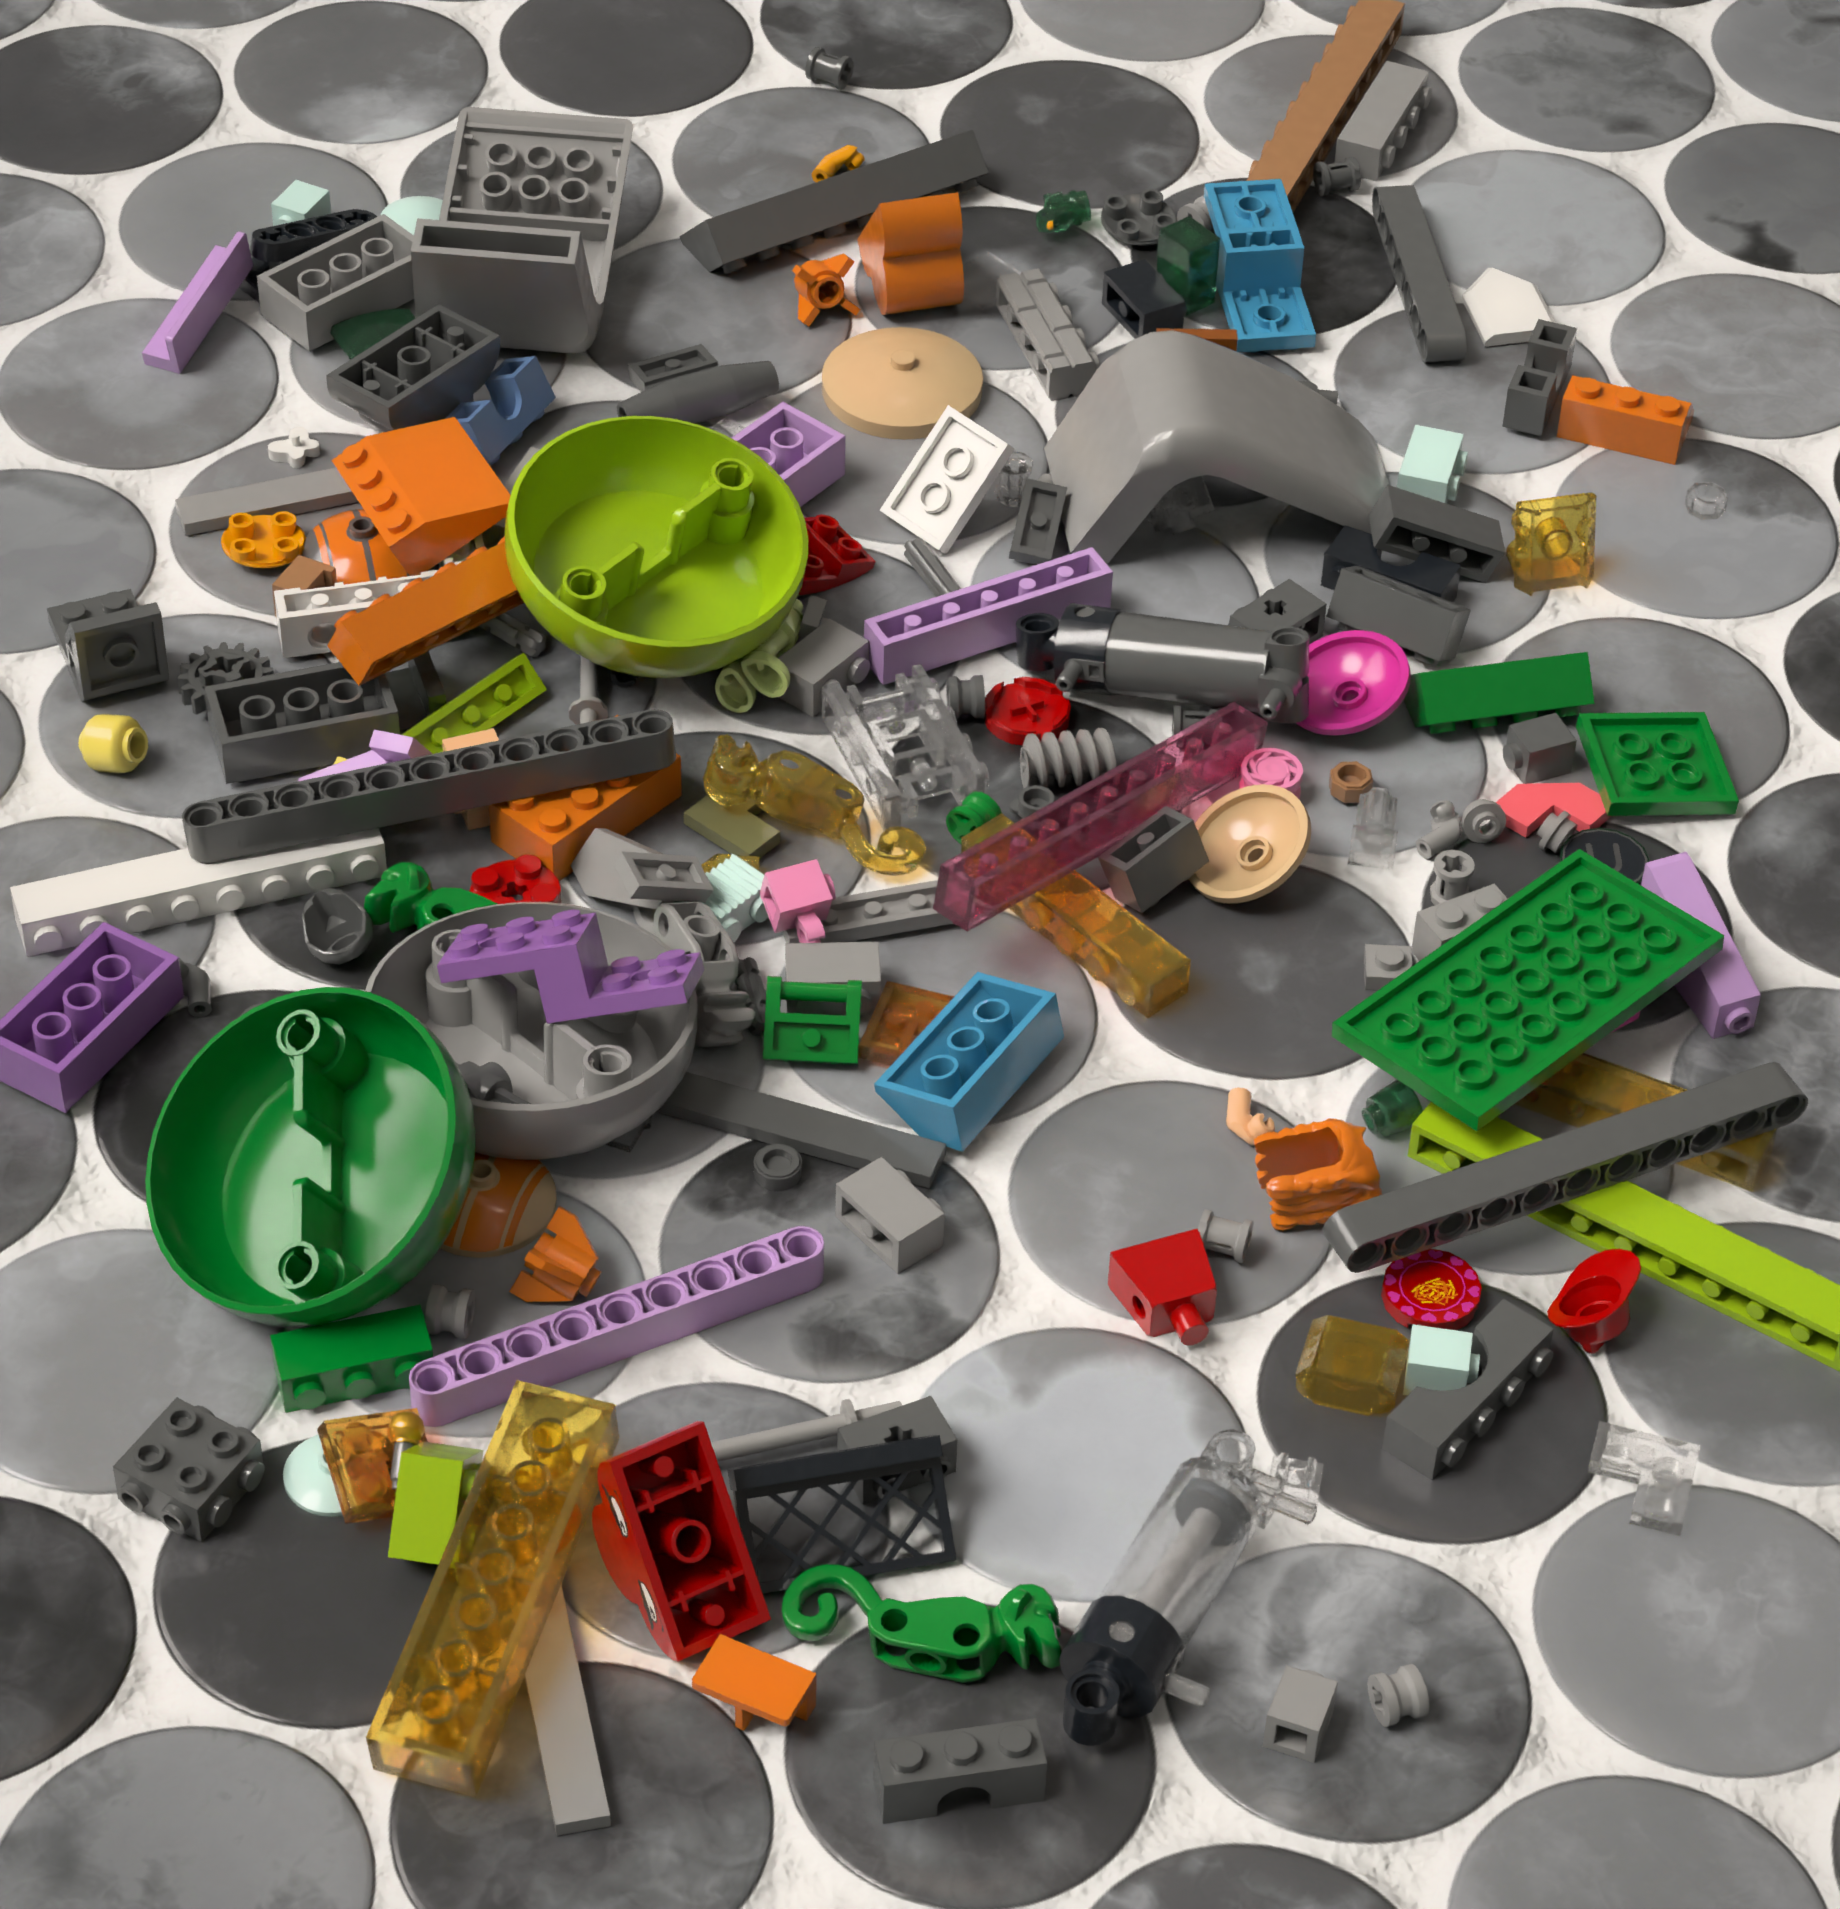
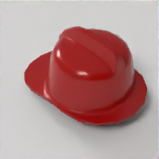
[1547,1249,1642,1354]

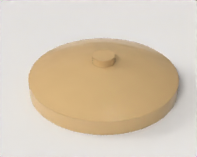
[822,327,983,440]

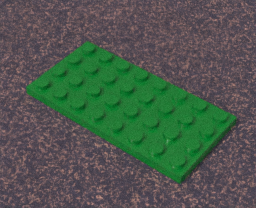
[1331,849,1725,1131]

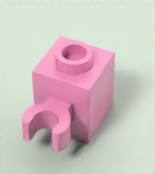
[759,859,836,943]

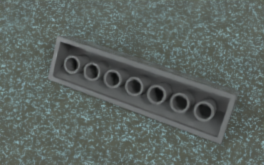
[679,129,989,274]

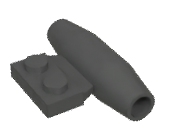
[617,344,779,424]

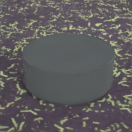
[753,1144,802,1191]

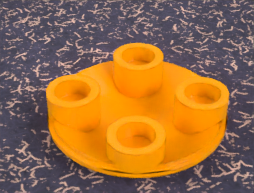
[221,511,306,568]

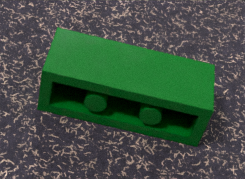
[270,1304,433,1413]

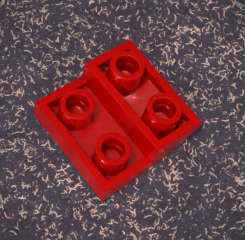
[799,514,876,595]

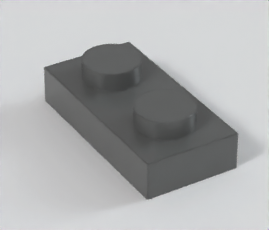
[1009,478,1067,565]

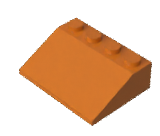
[332,417,511,576]

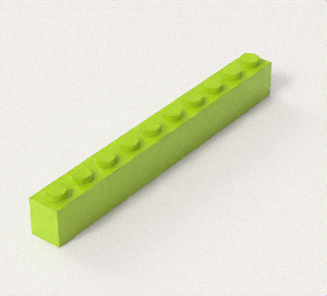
[1407,1102,1840,1372]

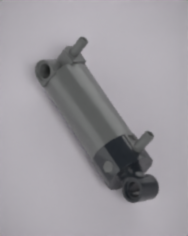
[1016,603,1309,723]

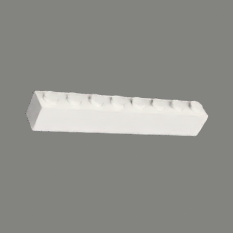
[10,828,387,957]

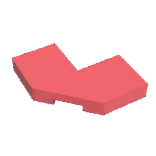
[1495,783,1611,838]

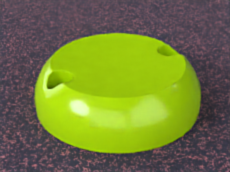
[505,416,808,678]

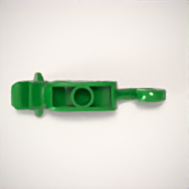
[364,862,497,932]
[782,1564,1062,1683]

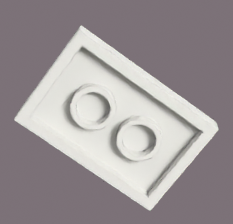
[880,405,1015,554]

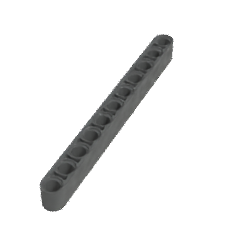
[182,709,676,863]
[1323,1062,1808,1273]

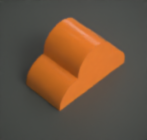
[857,192,964,315]

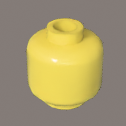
[78,714,148,773]

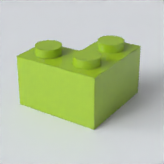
[388,1441,489,1566]

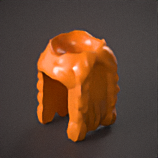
[1254,1118,1382,1231]

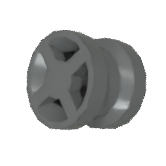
[946,675,985,720]

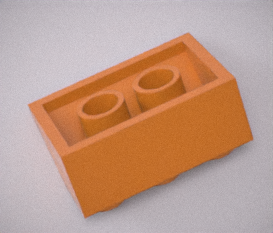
[1556,375,1694,465]

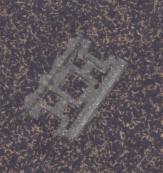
[822,664,990,831]

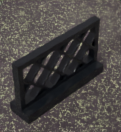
[727,1435,957,1593]

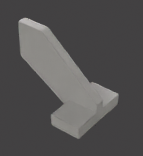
[570,828,714,910]

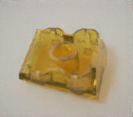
[1506,492,1597,596]
[1295,1315,1410,1416]

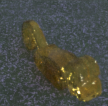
[703,734,926,876]

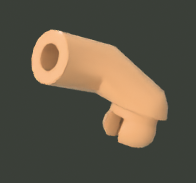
[1226,1087,1275,1146]

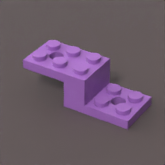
[437,910,704,1024]

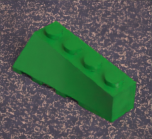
[1403,652,1595,734]

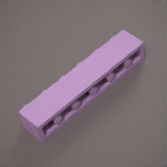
[864,547,1113,685]

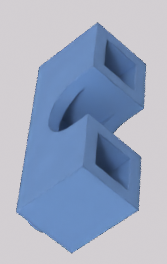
[445,356,556,466]

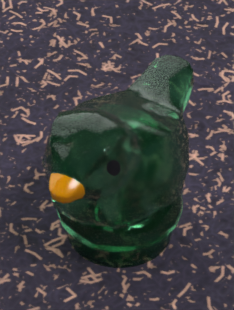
[1035,190,1091,233]

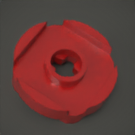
[469,854,561,904]

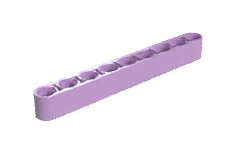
[409,1226,824,1427]

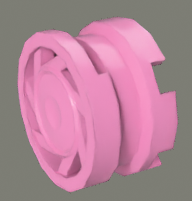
[1239,748,1303,800]

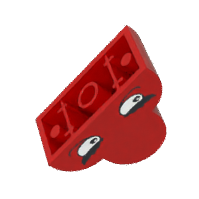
[592,1421,771,1662]

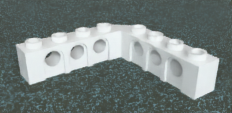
[274,534,484,658]

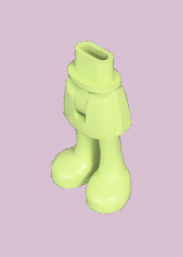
[715,599,803,713]

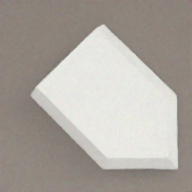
[1462,268,1556,347]

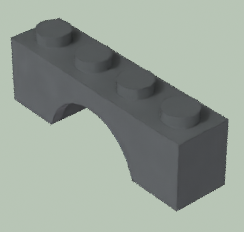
[1382,1298,1554,1480]

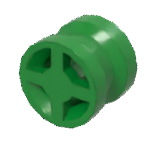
[946,791,1003,848]

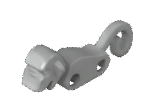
[632,902,756,1047]

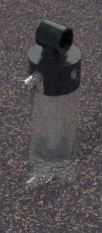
[1059,1429,1317,1746]

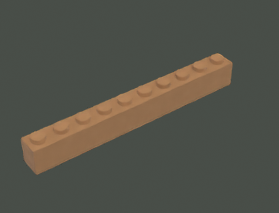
[1246,0,1405,212]

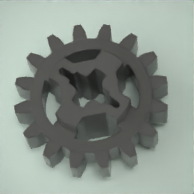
[177,642,273,715]

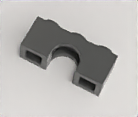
[1502,319,1577,436]
[873,1718,1047,1824]

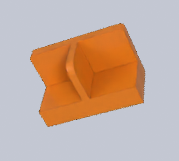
[692,1634,817,1731]

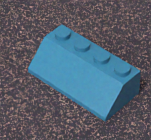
[874,972,1064,1152]

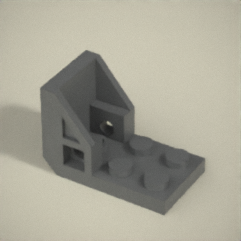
[47,589,170,702]

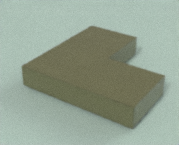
[684,768,780,865]

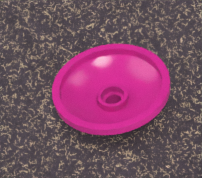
[1296,630,1411,735]

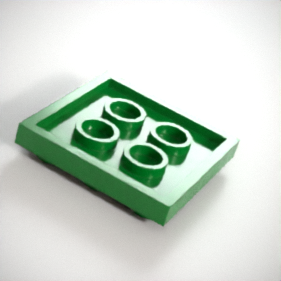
[1576,712,1739,816]

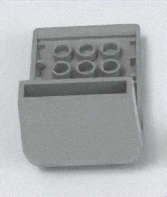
[411,107,633,354]
[1044,330,1389,564]

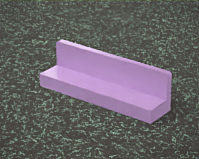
[142,231,253,374]

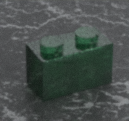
[1156,216,1220,317]

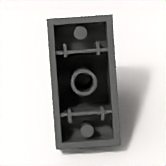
[326,304,500,432]

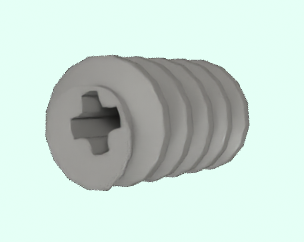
[1020,728,1116,788]

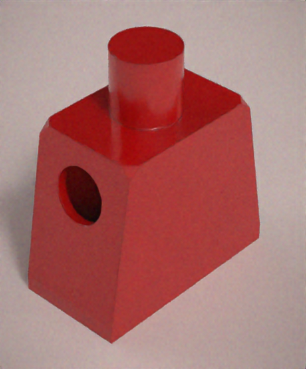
[1108,1228,1217,1346]

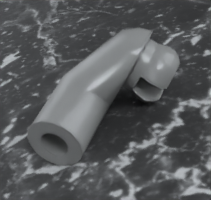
[1416,800,1461,859]

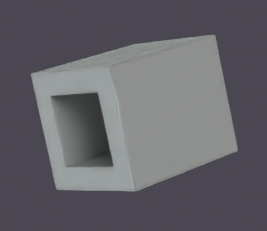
[1263,1665,1338,1763]

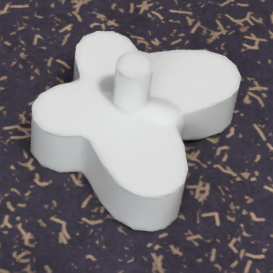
[268,427,320,469]

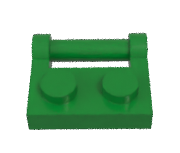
[763,976,862,1065]

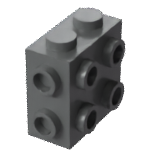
[113,1397,265,1542]

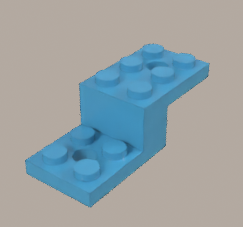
[1204,179,1316,353]

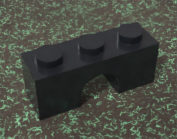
[1321,525,1461,603]

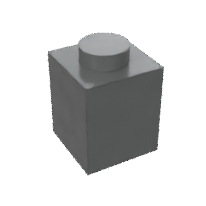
[1503,713,1577,784]

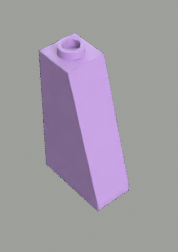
[1641,852,1761,1039]

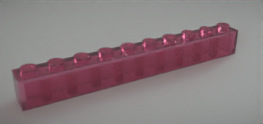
[933,702,1268,932]

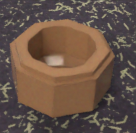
[1329,761,1373,803]

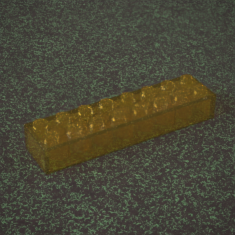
[366,1380,620,1797]

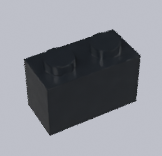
[1102,259,1187,339]

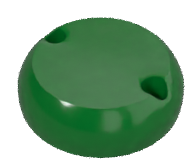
[145,987,476,1328]

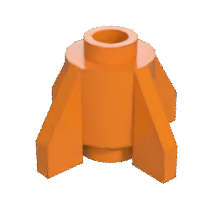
[792,253,861,327]
[509,1206,602,1302]

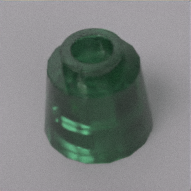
[1361,1078,1423,1136]

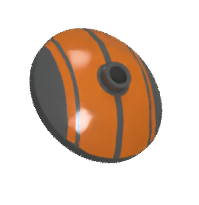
[301,509,409,585]

